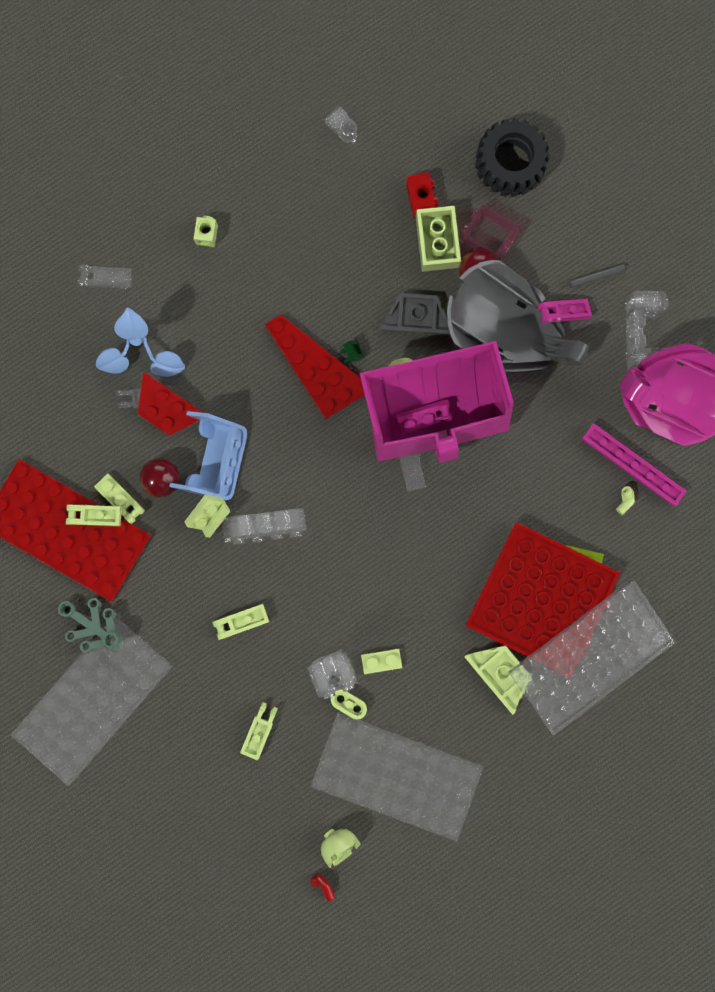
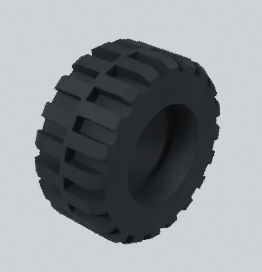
[475,118,550,197]

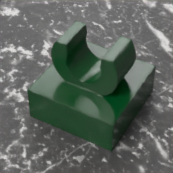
[340,340,365,363]

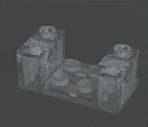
[625,291,669,372]
[307,648,357,699]

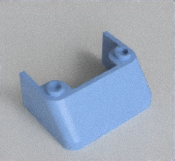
[169,411,247,500]

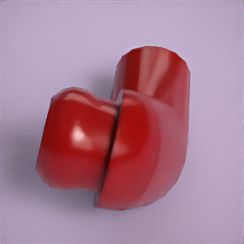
[310,874,335,901]

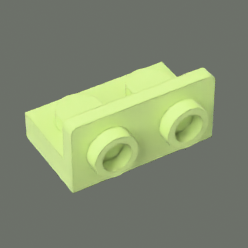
[184,494,230,538]

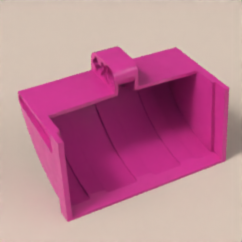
[360,341,514,464]

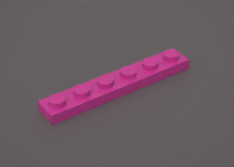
[581,423,687,507]

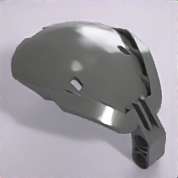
[447,260,590,372]

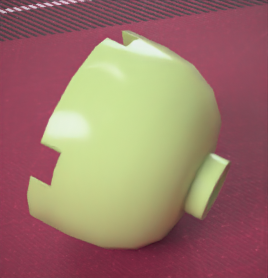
[321,829,361,868]

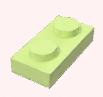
[361,648,402,674]

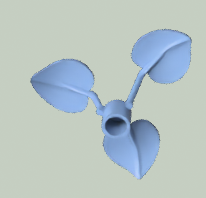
[96,307,185,377]

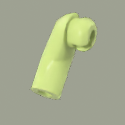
[616,486,635,515]

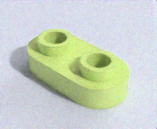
[331,689,367,719]

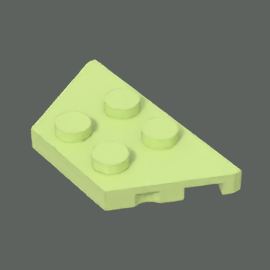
[464,645,530,715]

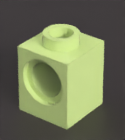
[194,216,218,247]

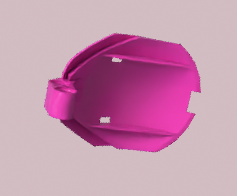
[619,343,715,446]

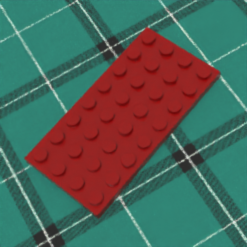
[0,459,152,602]

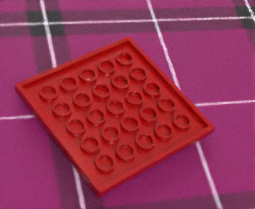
[465,522,621,677]

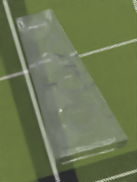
[222,508,307,545]

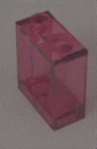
[461,204,521,261]

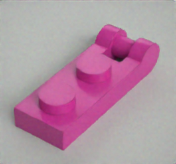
[538,299,592,324]
[396,400,453,434]

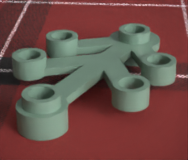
[58,598,122,653]

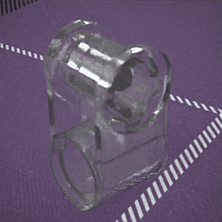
[324,106,357,144]

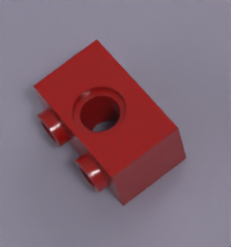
[406,172,438,218]

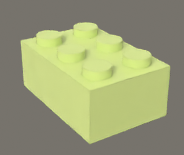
[416,206,461,272]

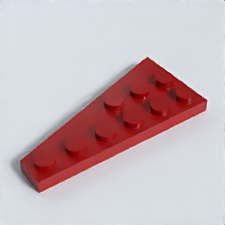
[265,314,365,420]

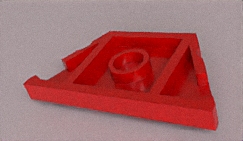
[138,372,204,436]

